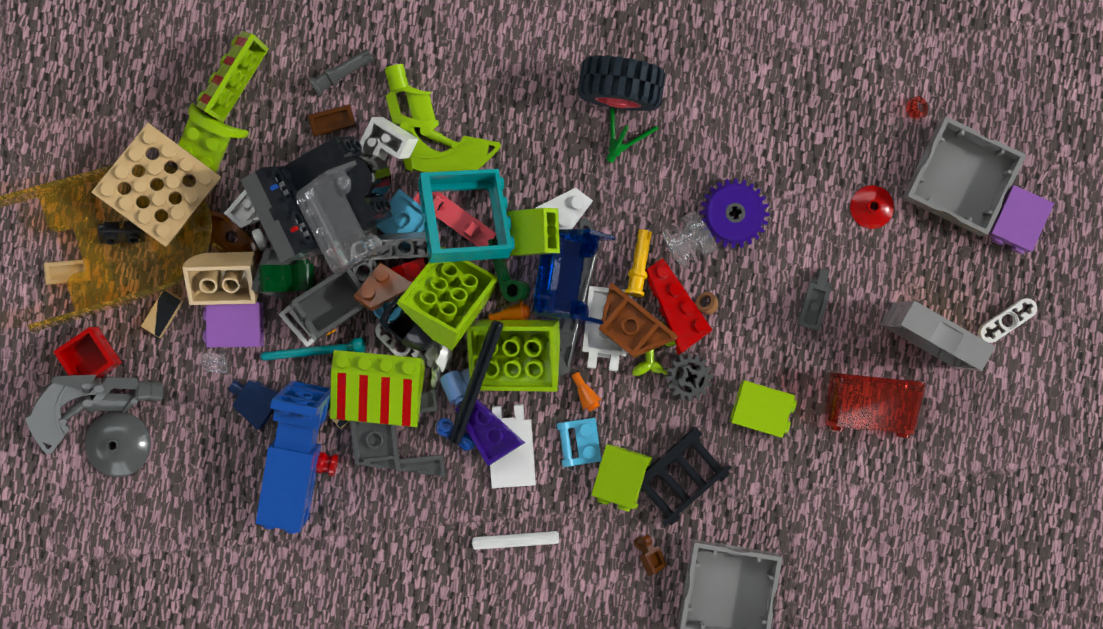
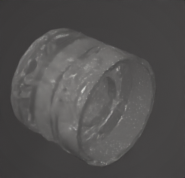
[661,210,718,269]

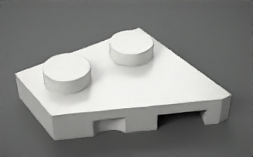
[536,188,593,236]

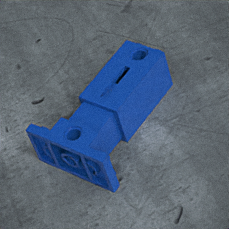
[255,380,331,534]

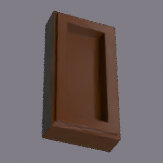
[308,104,356,137]

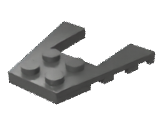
[350,389,446,477]

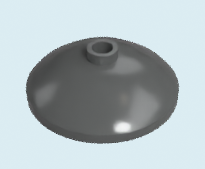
[85,411,151,477]

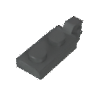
[797,268,831,331]

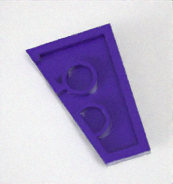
[455,399,525,466]

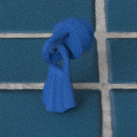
[435,418,476,451]

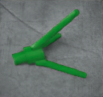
[606,107,658,163]

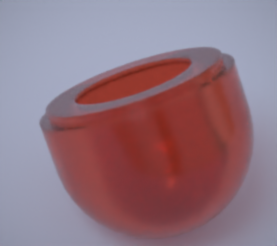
[905,96,928,119]

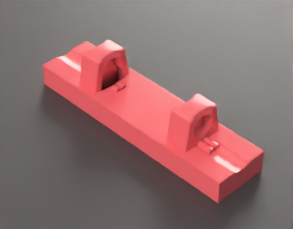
[413,192,496,247]

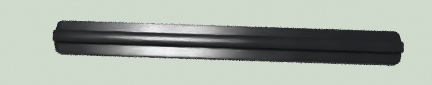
[449,320,503,444]

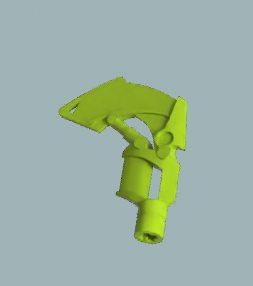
[384,64,501,172]

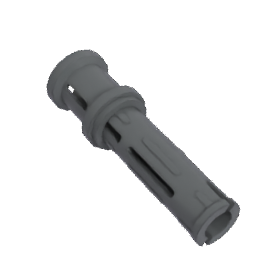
[309,48,374,96]

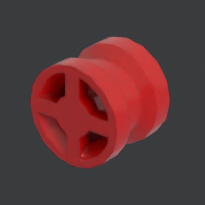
[316,451,339,476]

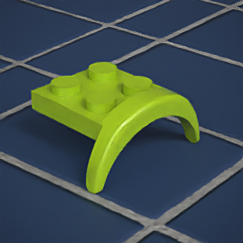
[178,103,249,173]

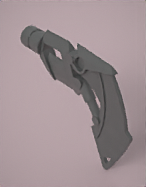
[25,375,163,454]

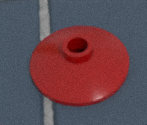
[850,185,894,229]

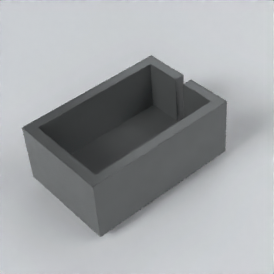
[290,265,366,342]

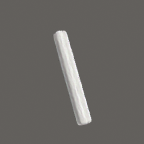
[472,531,559,550]

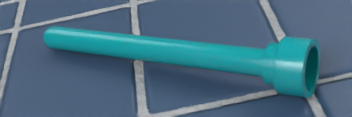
[260,337,365,361]

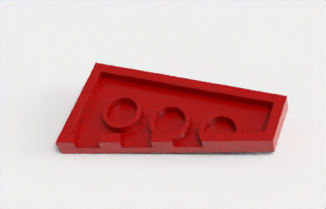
[645,258,712,355]

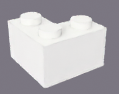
[355,117,419,167]

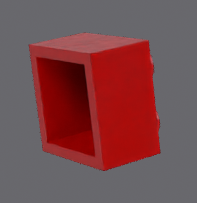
[53,327,122,379]

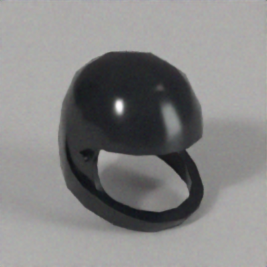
[380,293,437,351]

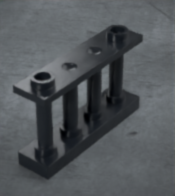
[640,426,732,526]

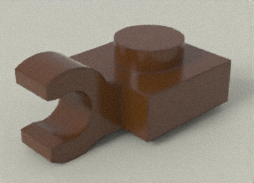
[633,534,667,576]

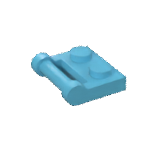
[556,417,601,467]

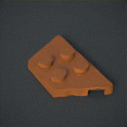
[599,283,678,358]

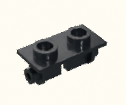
[98,221,146,245]

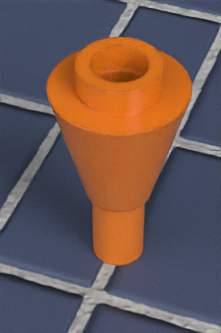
[489,301,530,320]
[571,372,602,412]

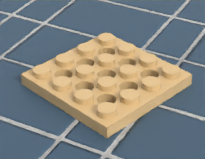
[92,123,221,247]

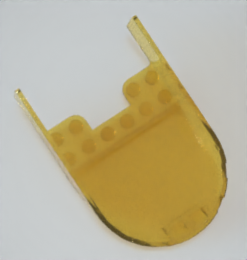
[0,164,212,332]

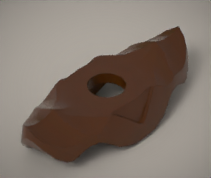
[200,209,263,264]

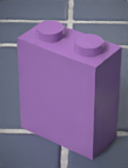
[988,185,1054,254]
[203,302,264,347]

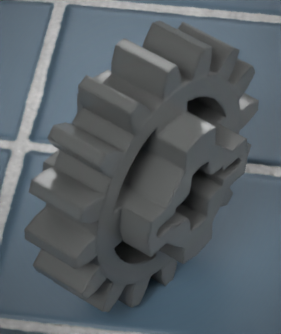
[664,353,713,401]

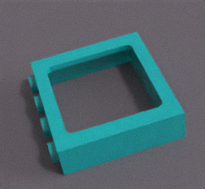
[417,169,515,263]

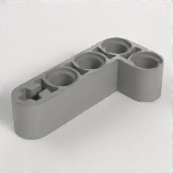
[351,232,428,282]

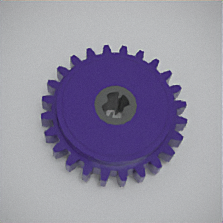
[699,178,770,249]

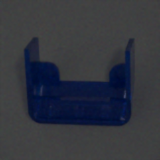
[533,229,616,325]

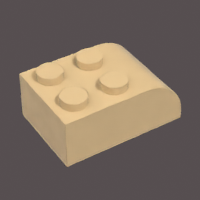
[182,252,259,305]

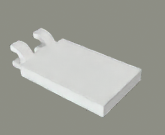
[582,286,632,371]
[490,404,536,488]

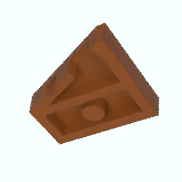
[353,263,412,311]

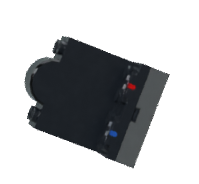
[241,136,393,263]

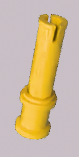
[624,229,652,297]

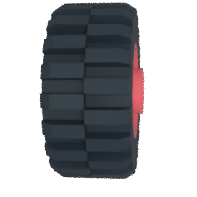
[577,55,666,111]

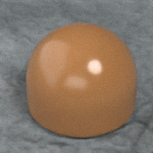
[695,292,718,315]

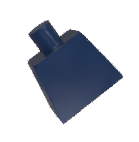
[228,379,280,430]

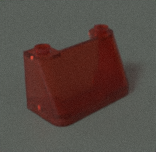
[825,372,926,438]

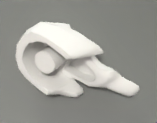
[424,342,453,389]

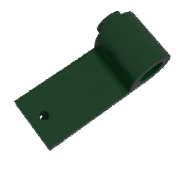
[488,239,530,302]
[258,259,315,292]

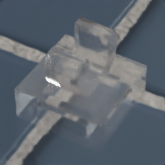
[201,347,228,373]

